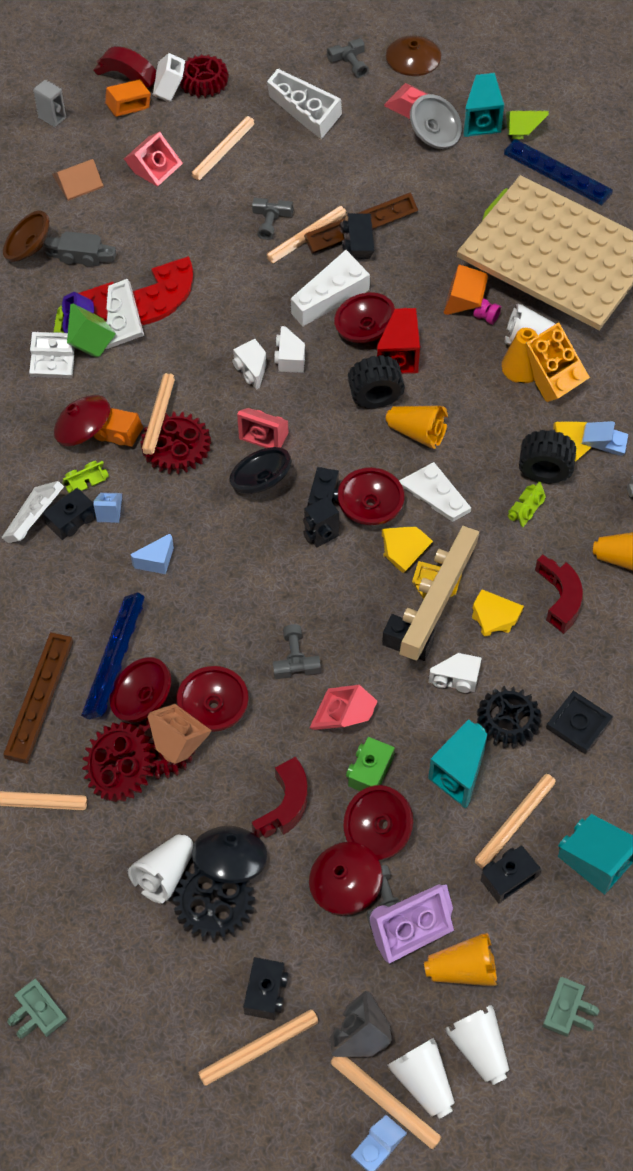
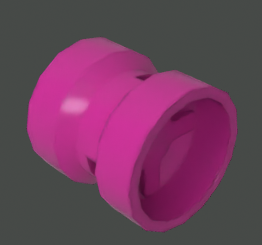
[474,298,502,325]

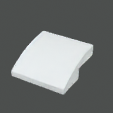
[29,332,74,378]

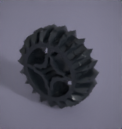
[477,686,541,749]

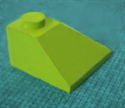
[506,111,549,139]

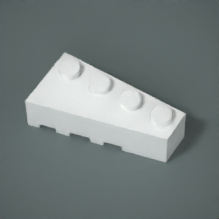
[267,69,342,139]
[291,250,370,326]

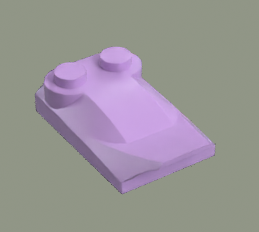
[370,884,454,963]

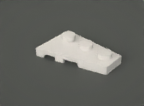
[105,279,144,349]
[399,462,471,522]
[2,481,64,543]

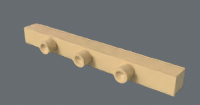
[399,526,480,661]

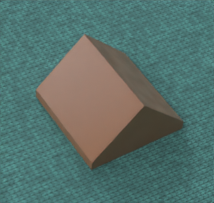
[52,159,103,201]

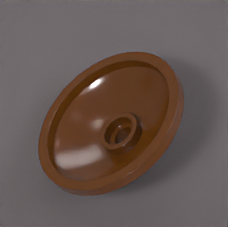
[386,35,441,76]
[3,210,49,262]

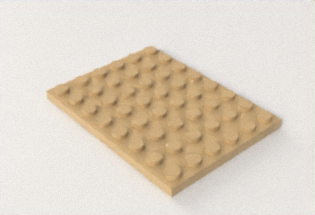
[457,175,633,330]

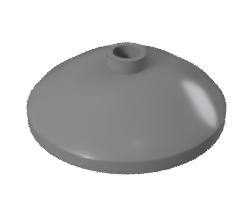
[410,94,462,149]

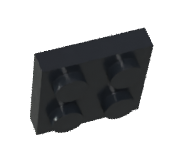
[546,690,613,754]

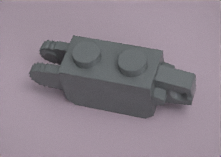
[44,231,116,266]

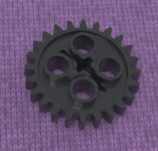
[173,865,255,942]

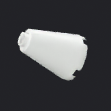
[505,304,563,345]
[128,834,194,903]
[445,1005,509,1085]
[388,1038,455,1119]

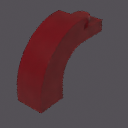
[93,46,157,88]
[535,554,583,634]
[251,756,308,838]

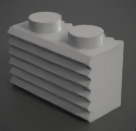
[33,80,66,127]

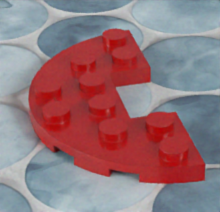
[78,256,193,325]

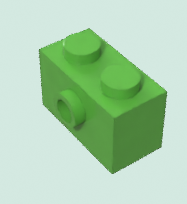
[346,737,395,791]

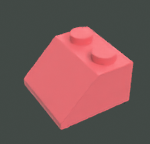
[124,132,183,186]
[237,408,289,448]

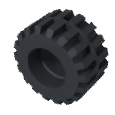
[348,355,405,409]
[519,430,577,484]

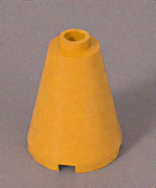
[502,328,537,383]
[385,406,448,449]
[593,532,633,570]
[424,933,497,986]

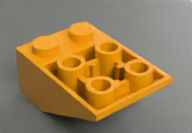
[525,322,590,402]

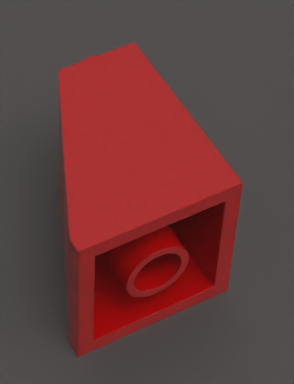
[377,308,420,374]

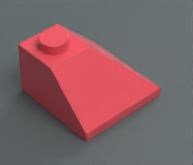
[384,83,427,119]
[310,685,377,730]

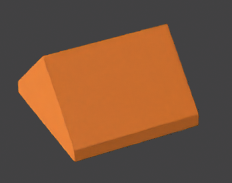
[444,264,488,315]

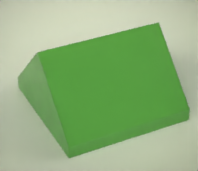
[67,304,116,357]

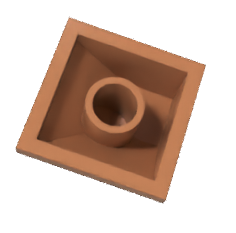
[148,704,212,764]

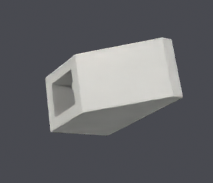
[153,53,185,102]
[275,326,305,373]
[232,339,266,389]
[429,653,481,693]

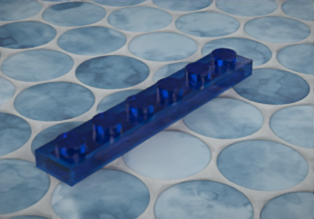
[504,139,613,206]
[81,592,145,720]

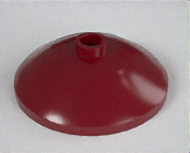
[334,292,395,343]
[54,395,110,446]
[338,467,404,525]
[110,657,171,723]
[177,666,249,732]
[343,785,413,860]
[309,842,383,915]

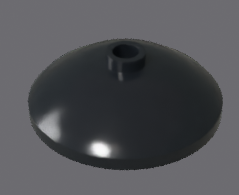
[229,447,292,494]
[192,826,267,883]

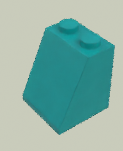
[463,73,504,137]
[428,719,487,809]
[558,814,633,895]

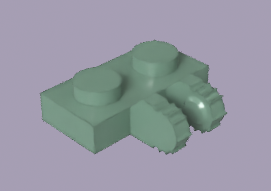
[543,977,599,1037]
[7,978,67,1039]

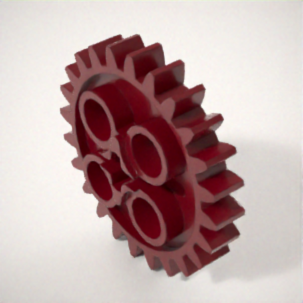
[140,411,211,474]
[82,722,156,802]

